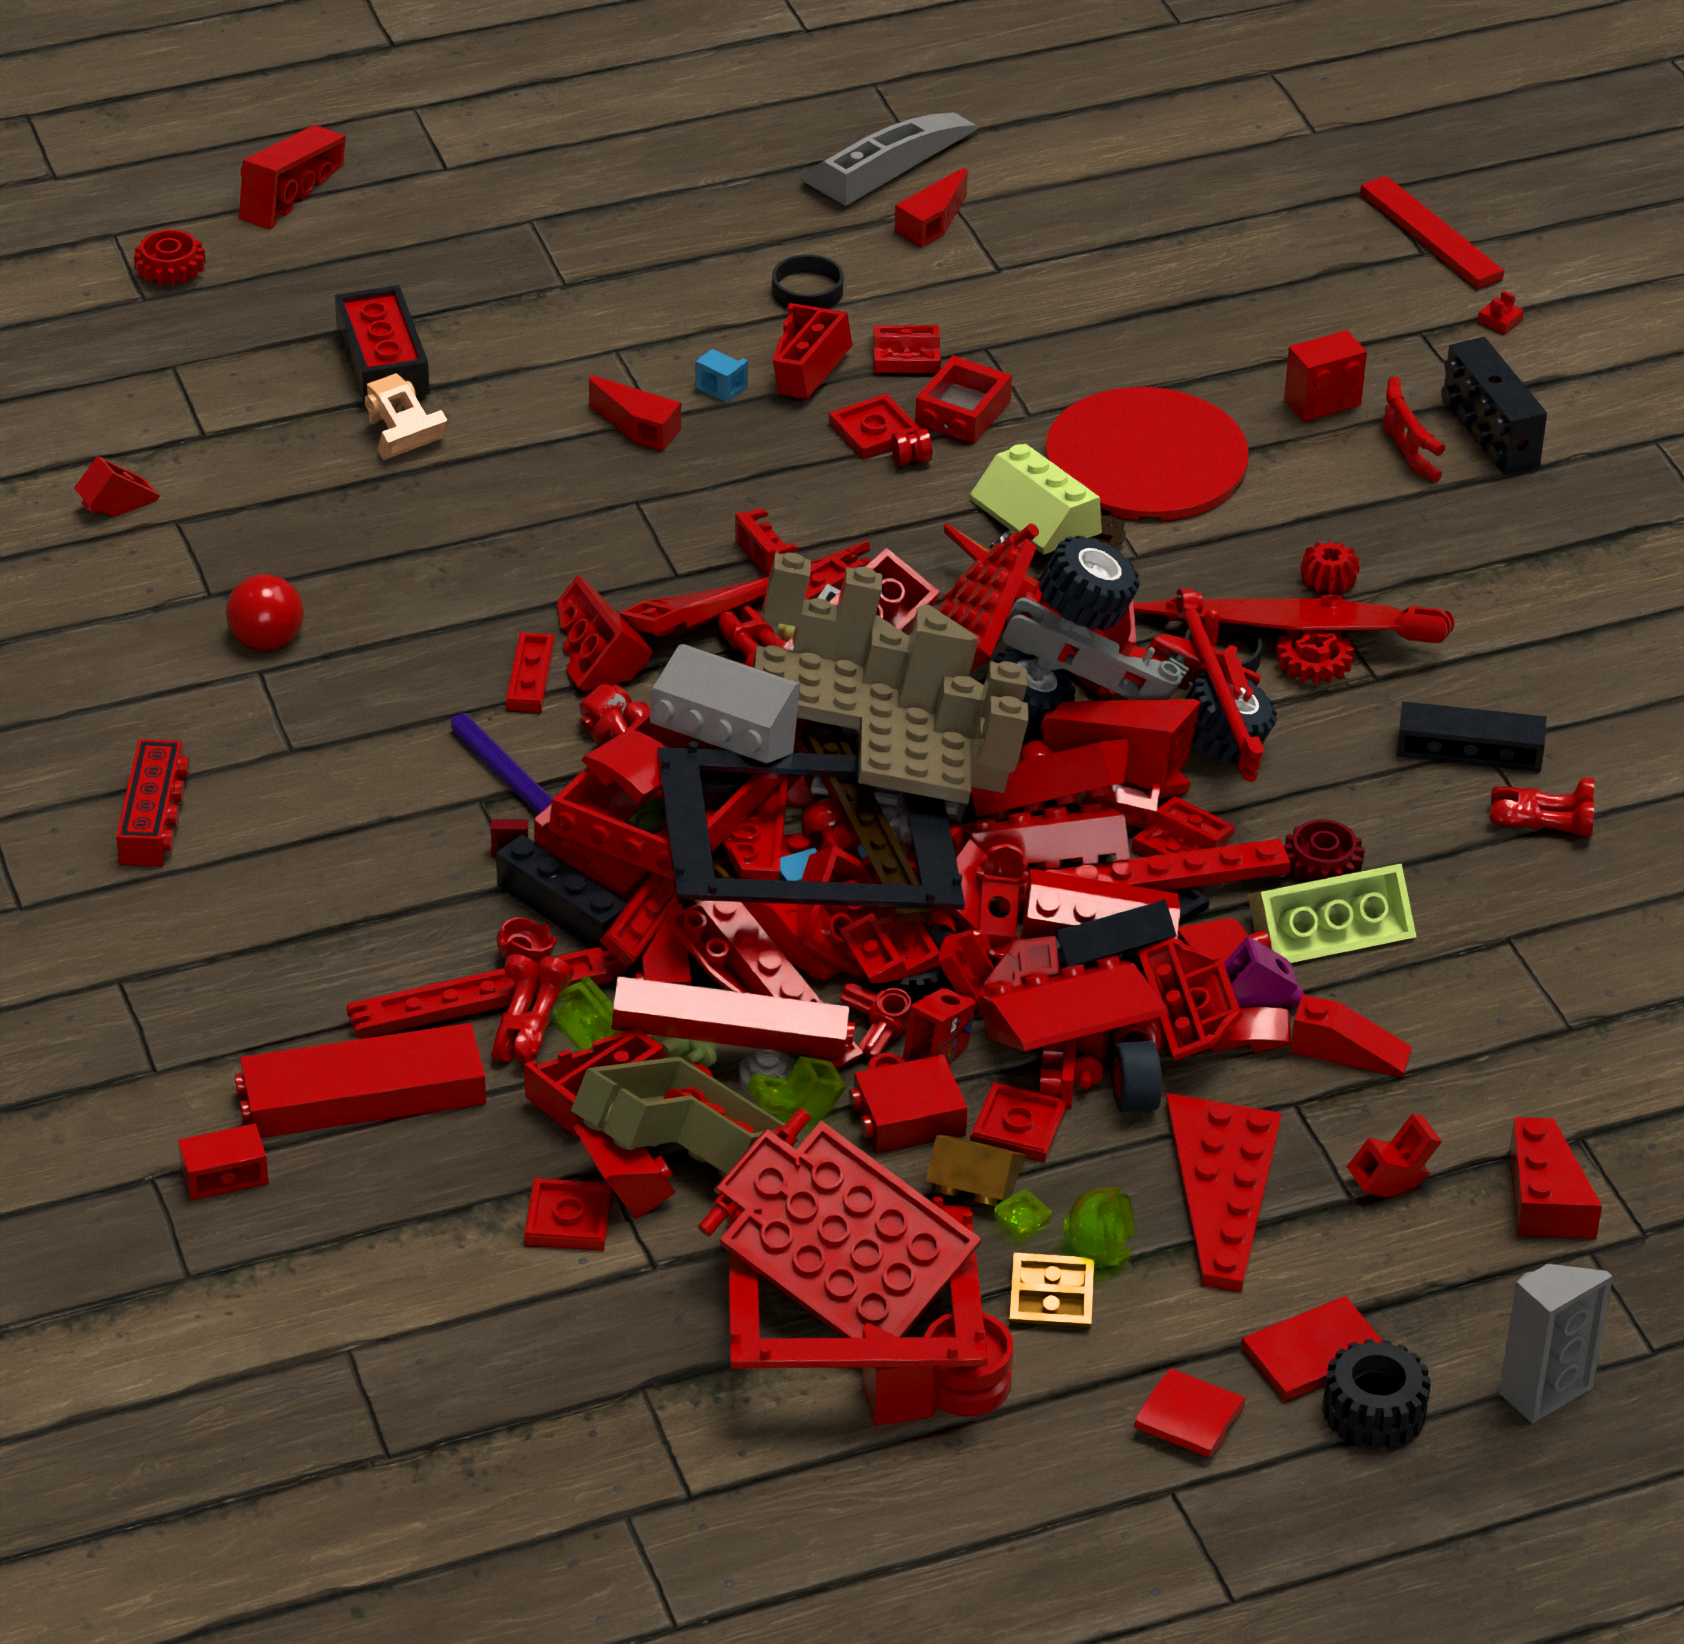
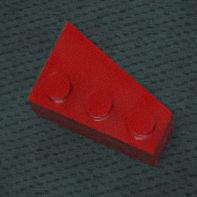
[773,303,853,399]

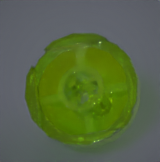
[1063,1186,1135,1267]

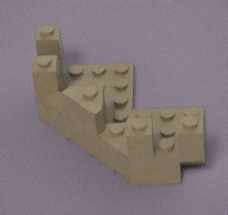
[753,553,1028,804]

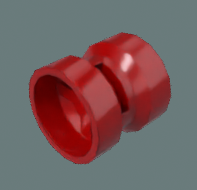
[891,428,933,467]

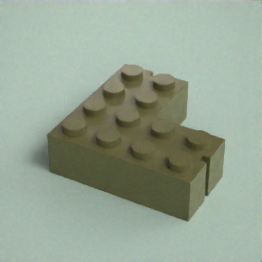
[571,1056,785,1177]

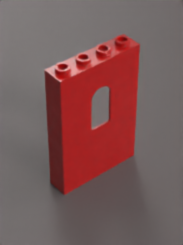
[548,707,782,880]

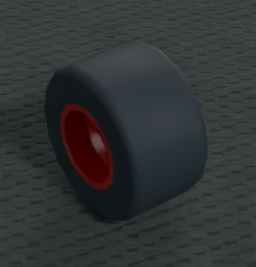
[1111,1041,1162,1112]

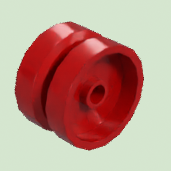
[924,1312,1013,1416]

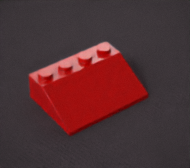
[979,956,1169,1051]

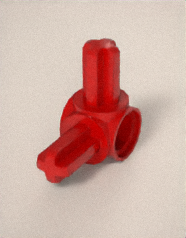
[840,983,911,1060]

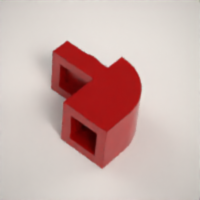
[1346,1113,1442,1197]

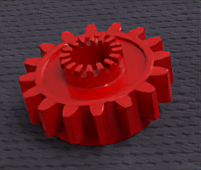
[133,229,206,286]

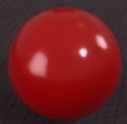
[226,574,304,651]

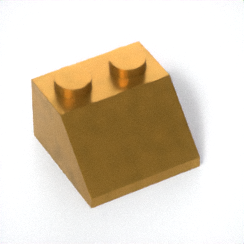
[926,1135,1026,1206]

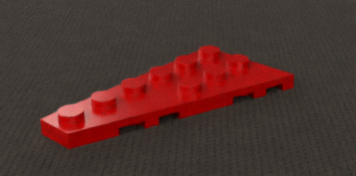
[721,774,789,880]

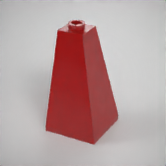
[1040,699,1201,794]

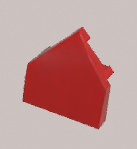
[938,930,994,1016]

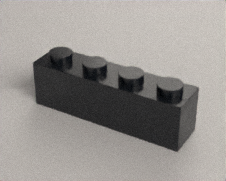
[1396,701,1547,772]
[496,834,627,951]

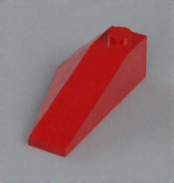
[557,574,653,691]

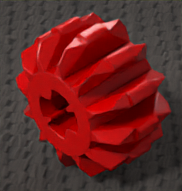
[1300,540,1360,595]

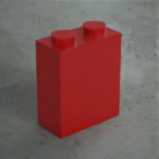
[849,1054,967,1154]

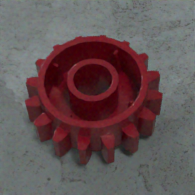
[1283,819,1365,882]

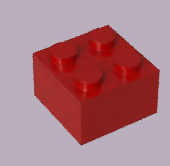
[1284,330,1367,422]

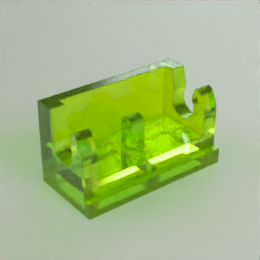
[552,976,624,1051]

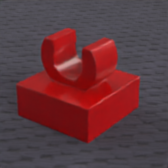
[1478,291,1524,335]

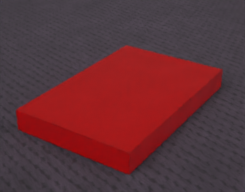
[1241,1295,1382,1402]

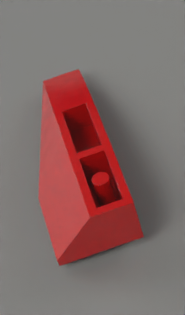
[667,901,863,1073]

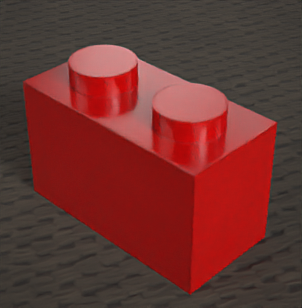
[178,1123,269,1200]

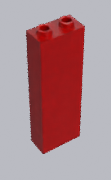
[235,1023,486,1138]

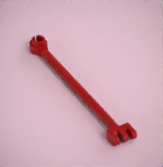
[1175,589,1264,782]

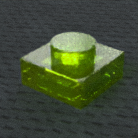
[995,1188,1051,1240]

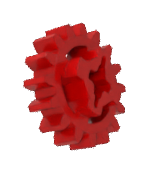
[1276,630,1354,685]

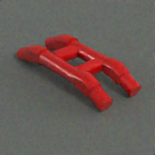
[1383,376,1445,483]

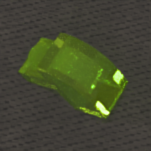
[747,1056,846,1126]

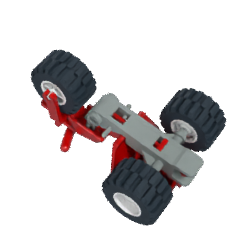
[981,536,1277,763]

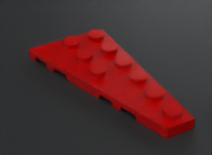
[1165,1093,1282,1292]

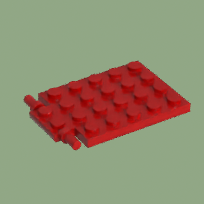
[937,523,1039,673]
[698,1108,981,1338]

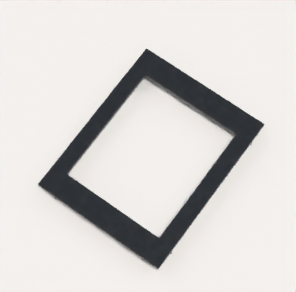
[657,741,965,910]

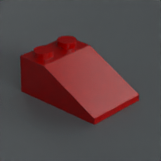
[798,845,885,979]

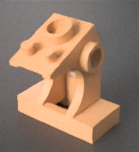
[365,373,448,460]

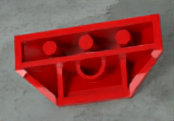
[1137,937,1243,1061]

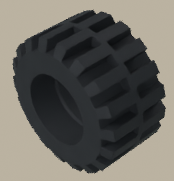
[1323,1339,1431,1450]

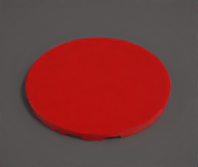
[1046,387,1248,521]

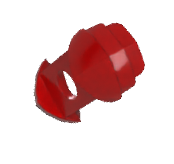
[973,844,1029,965]

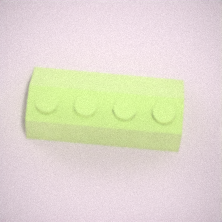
[970,444,1102,555]
[1248,864,1416,963]

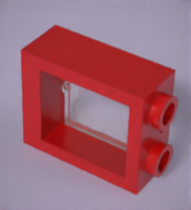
[915,355,1012,444]

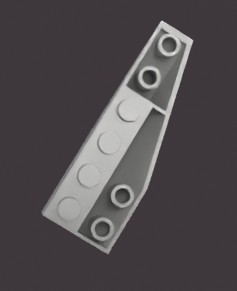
[800,112,976,206]

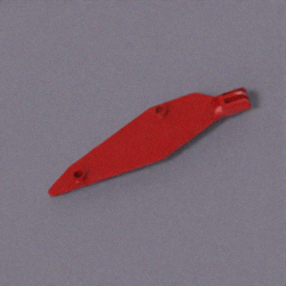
[1133,595,1455,643]

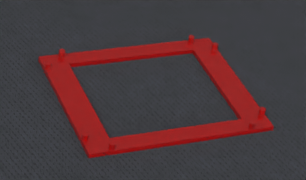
[728,1197,988,1369]

